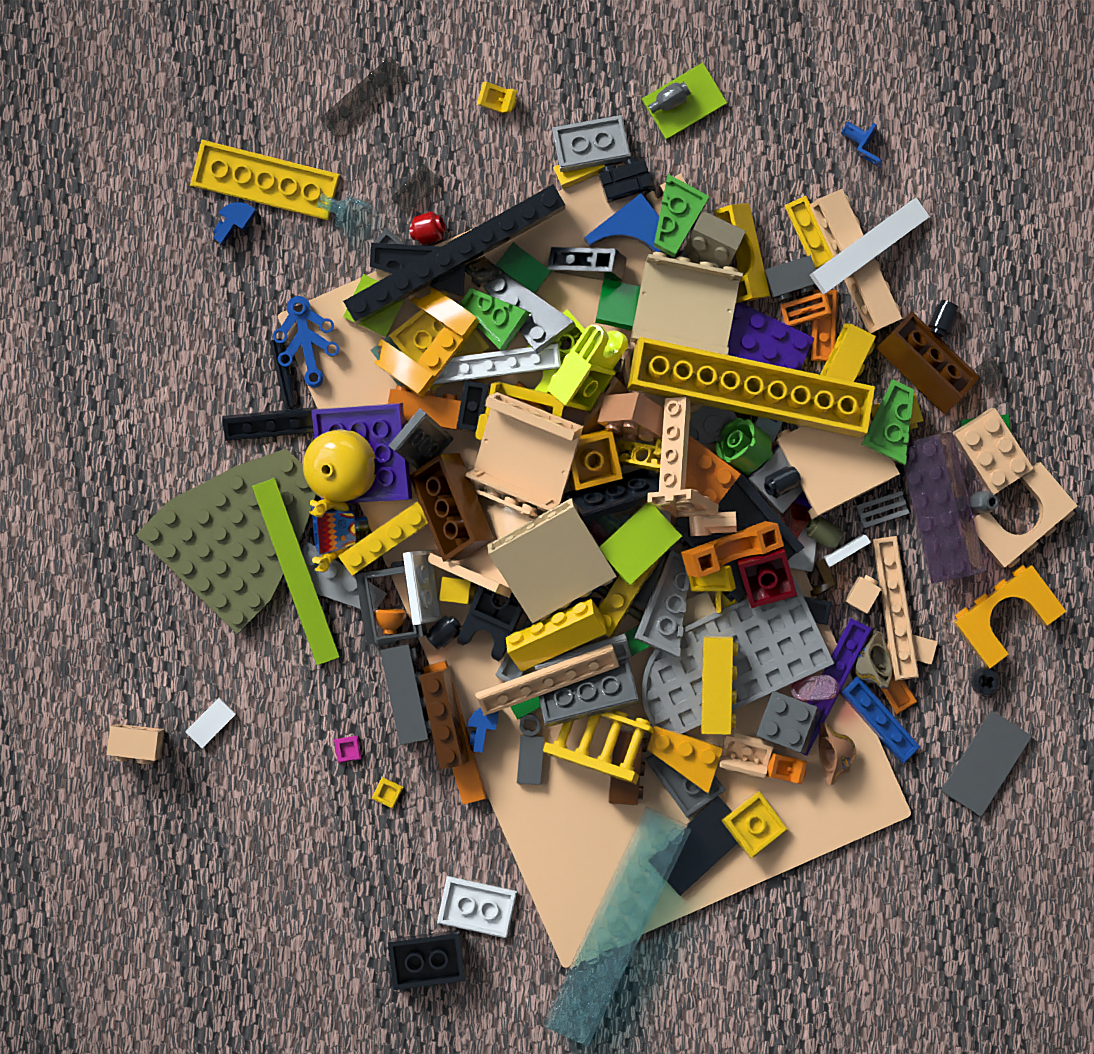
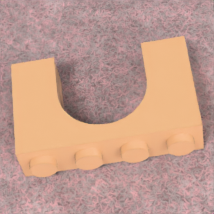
[965,462,1077,568]

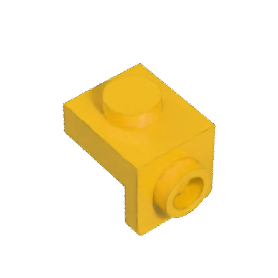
[476,82,517,114]

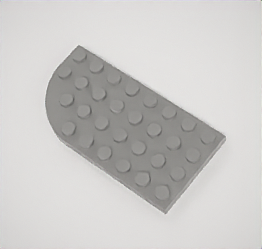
[641,576,834,734]

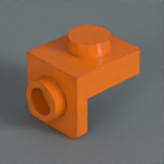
[766,753,807,784]

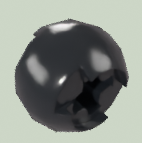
[971,667,1001,697]

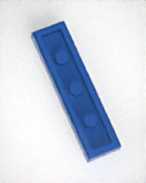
[840,677,920,763]

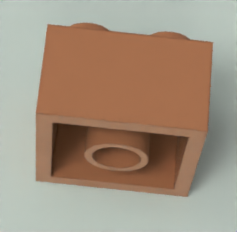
[598,392,664,442]

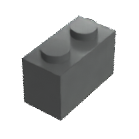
[765,255,816,301]

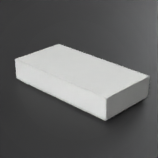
[823,534,871,567]
[185,697,236,748]

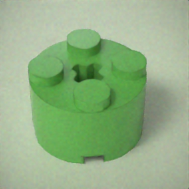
[716,418,773,475]

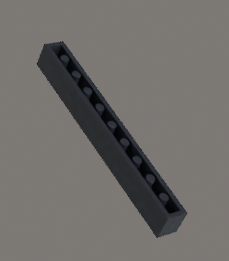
[343,184,565,325]

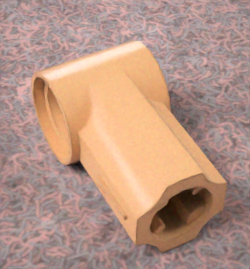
[689,511,737,536]

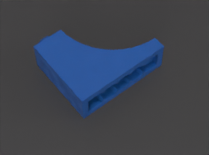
[584,193,667,254]

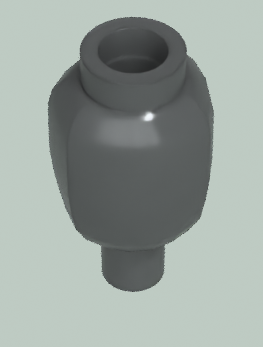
[648,82,691,114]
[964,491,999,514]

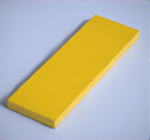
[190,140,340,221]

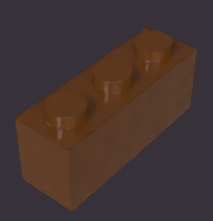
[608,730,647,806]

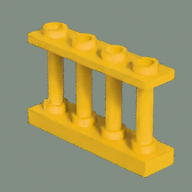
[543,710,655,785]

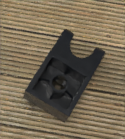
[457,586,524,662]

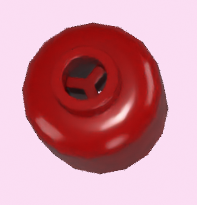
[409,211,446,246]

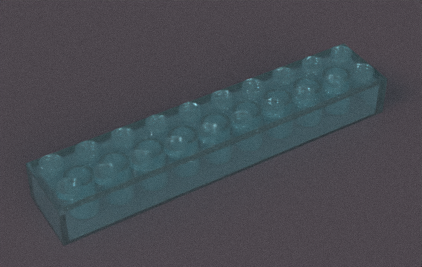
[544,806,691,1047]

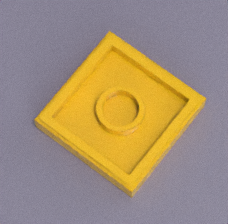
[721,791,788,859]

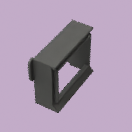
[355,560,428,646]

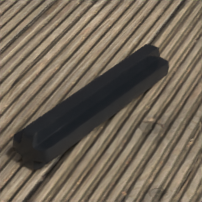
[270,338,297,408]

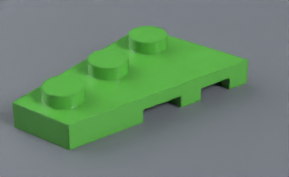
[654,174,710,258]
[459,288,531,351]
[861,379,914,465]

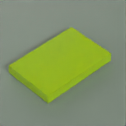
[642,62,727,140]
[599,503,682,586]

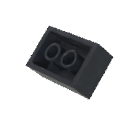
[387,929,466,990]

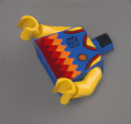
[309,499,369,573]

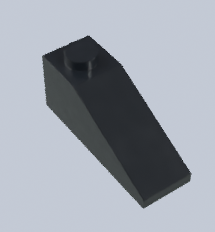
[547,247,627,281]

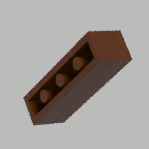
[419,667,469,769]

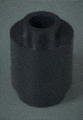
[928,300,959,337]
[764,466,801,498]
[426,615,462,650]

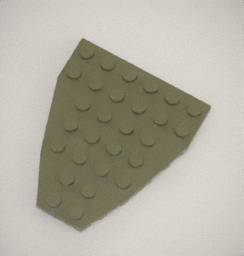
[136,449,316,634]

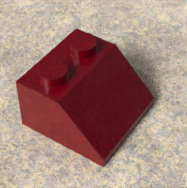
[737,546,798,608]

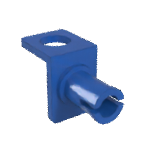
[841,121,883,168]

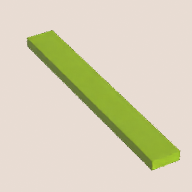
[252,478,339,665]

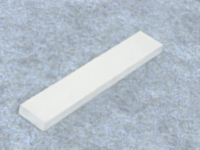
[810,198,930,294]
[416,344,561,385]

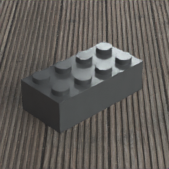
[380,643,432,745]

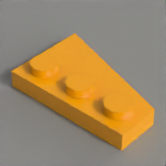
[647,725,723,793]

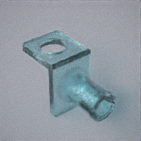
[316,193,373,227]

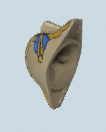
[855,631,892,689]

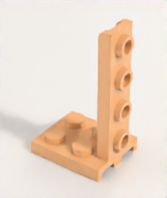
[647,396,719,518]

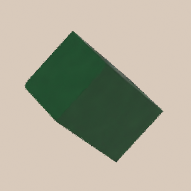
[496,242,551,294]

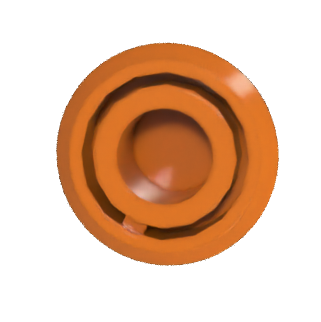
[374,609,407,634]

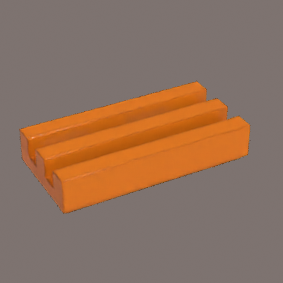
[780,292,833,327]

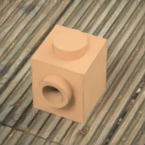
[844,575,881,614]

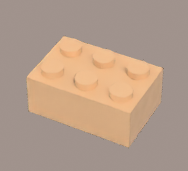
[951,408,1034,494]

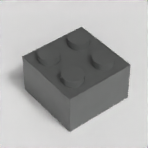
[756,691,822,754]

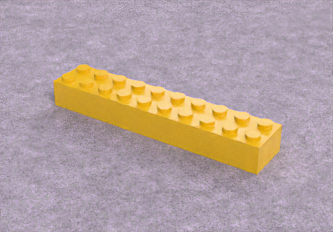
[627,337,875,438]

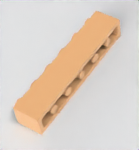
[810,189,902,333]

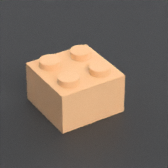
[107,724,164,764]

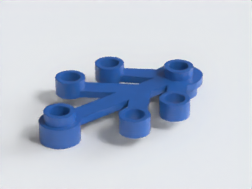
[273,296,340,388]

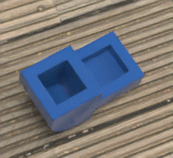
[213,202,257,246]
[467,707,499,753]

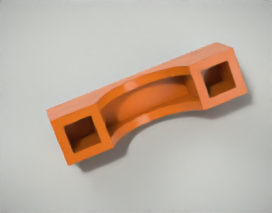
[681,521,784,578]

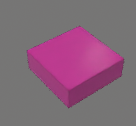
[334,735,362,763]

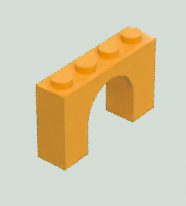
[953,564,1066,668]

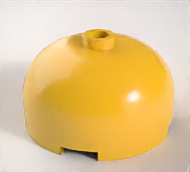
[303,430,376,502]

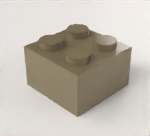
[680,210,746,269]

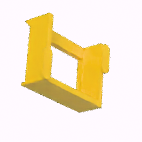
[476,381,564,440]

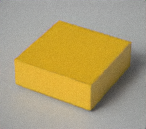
[372,777,403,809]

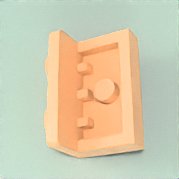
[719,732,774,778]

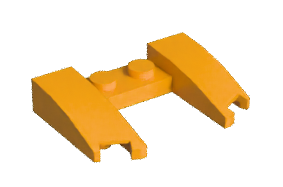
[374,288,480,398]

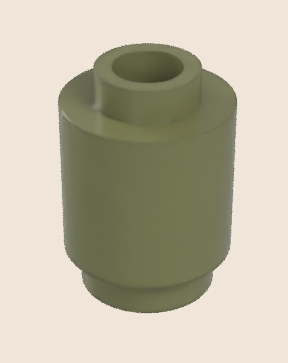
[805,516,843,548]

